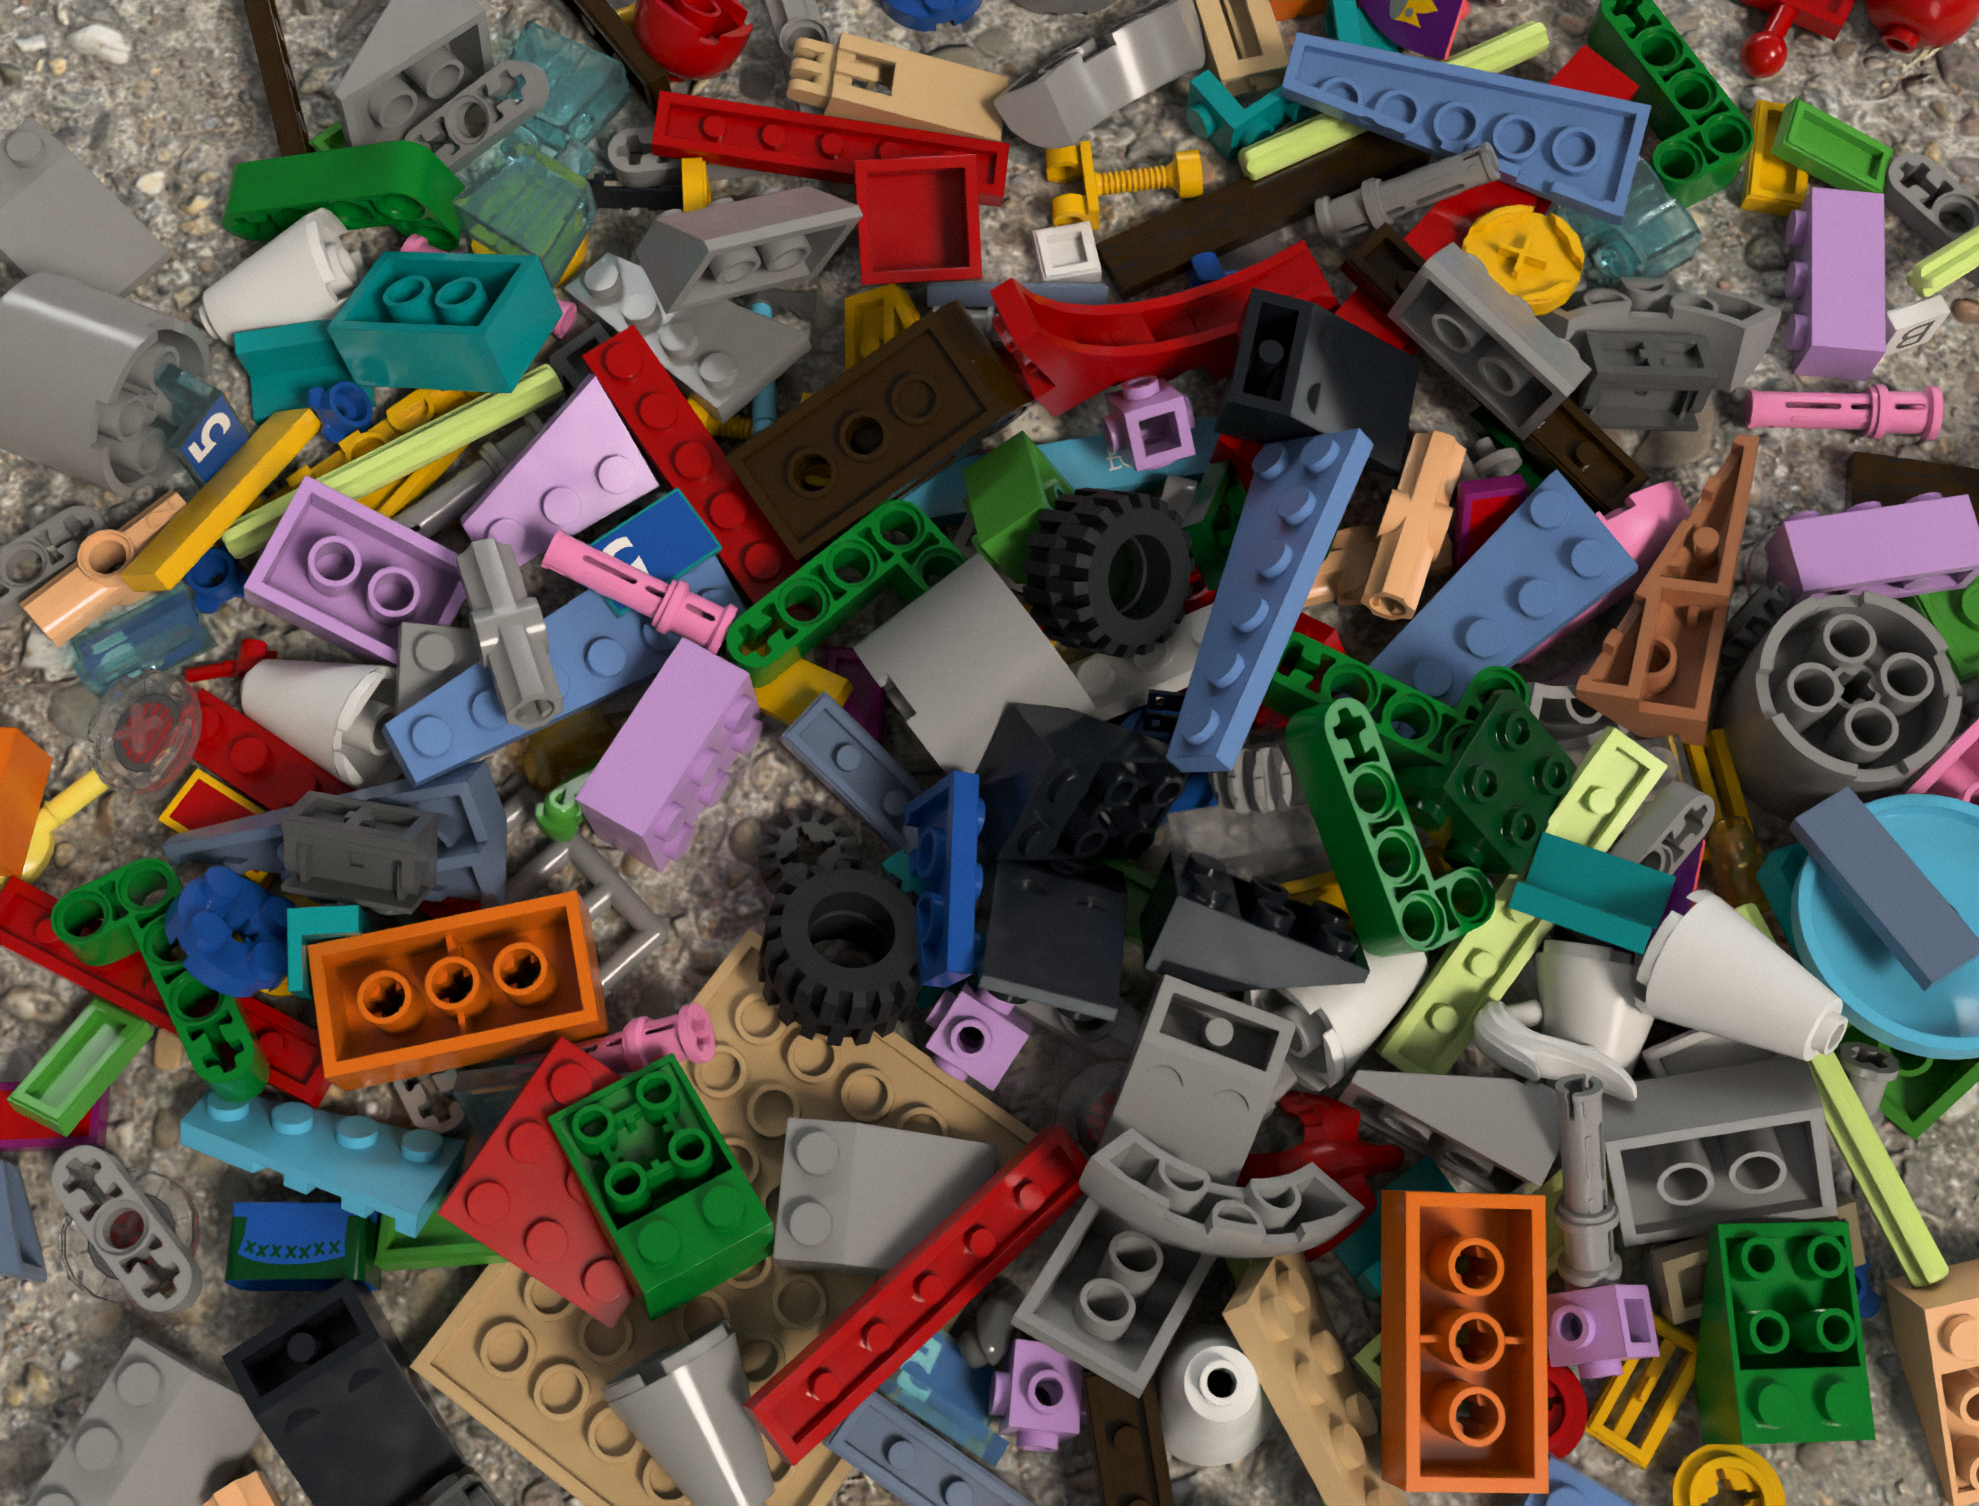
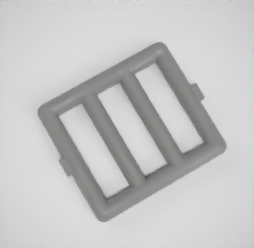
[390,785,668,1058]

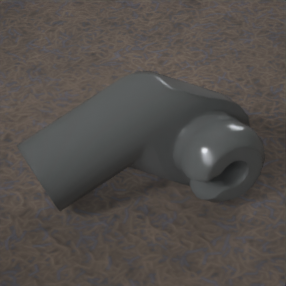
[959,1284,1025,1368]

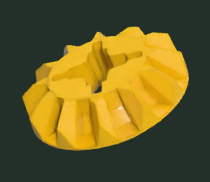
[1669,1444,1786,1506]

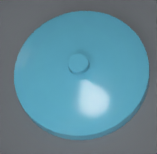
[1790,794,1979,1060]

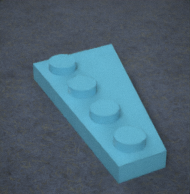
[180,1088,466,1239]

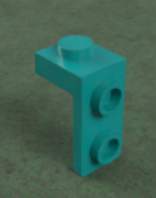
[1186,69,1315,162]

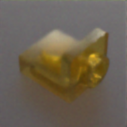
[522,707,617,795]

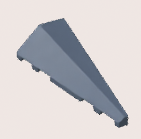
[162,760,507,909]

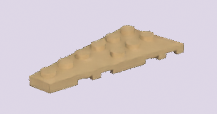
[1222,1251,1408,1506]

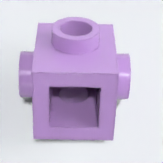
[1101,375,1196,472]
[924,980,1033,1091]
[1547,1280,1660,1379]
[989,1339,1088,1452]

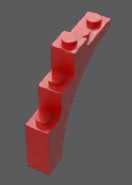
[989,239,1341,418]

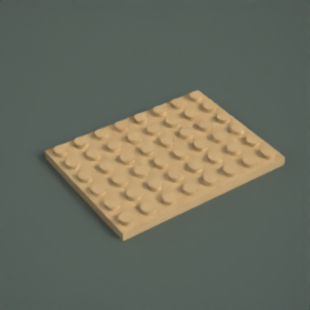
[410,928,1038,1506]

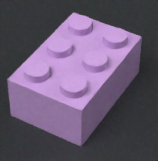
[243,475,466,667]
[575,637,763,874]

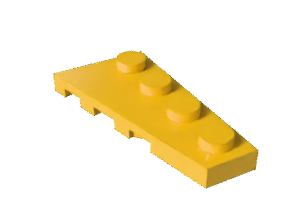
[244,389,487,519]

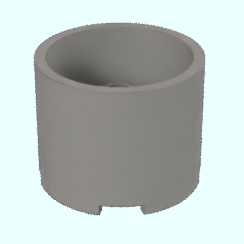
[0,271,212,499]
[853,552,1096,775]
[1714,590,1962,822]

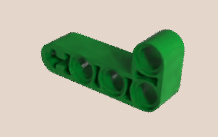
[1587,0,1754,215]
[222,140,467,252]
[724,499,967,688]
[1262,631,1529,771]
[1285,697,1496,958]
[50,858,270,1102]

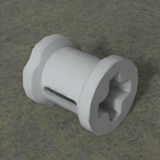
[1837,1042,1900,1130]

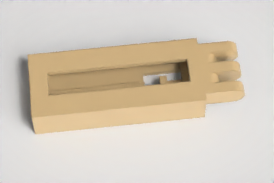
[1193,0,1289,99]
[786,32,1009,142]

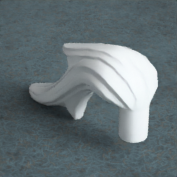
[1473,999,1637,1102]

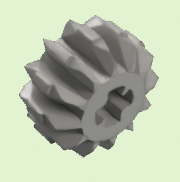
[1208,725,1307,815]

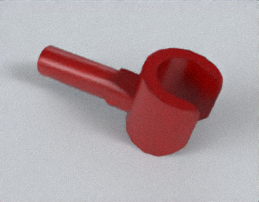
[185,639,278,683]

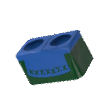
[224,1202,381,1292]

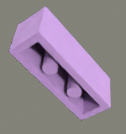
[1784,187,1886,381]
[1764,492,1979,614]

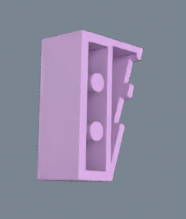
[460,373,659,567]

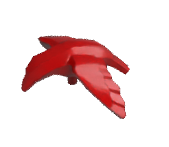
[1236,1090,1404,1262]

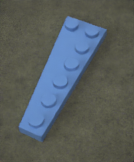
[1282,32,1652,226]
[1166,428,1374,772]
[1337,469,1638,740]
[381,555,746,789]

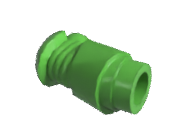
[535,759,600,842]

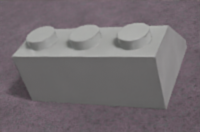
[635,186,863,314]
[1387,242,1592,441]
[1602,1056,1838,1247]
[25,1336,263,1506]

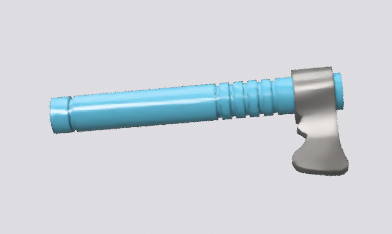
[743,287,817,436]

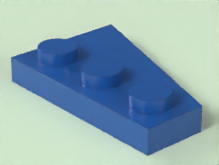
[903,770,985,988]

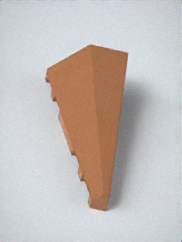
[1576,434,1759,746]

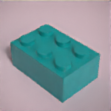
[326,251,563,393]

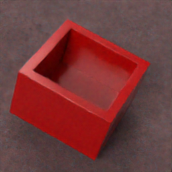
[853,154,983,287]

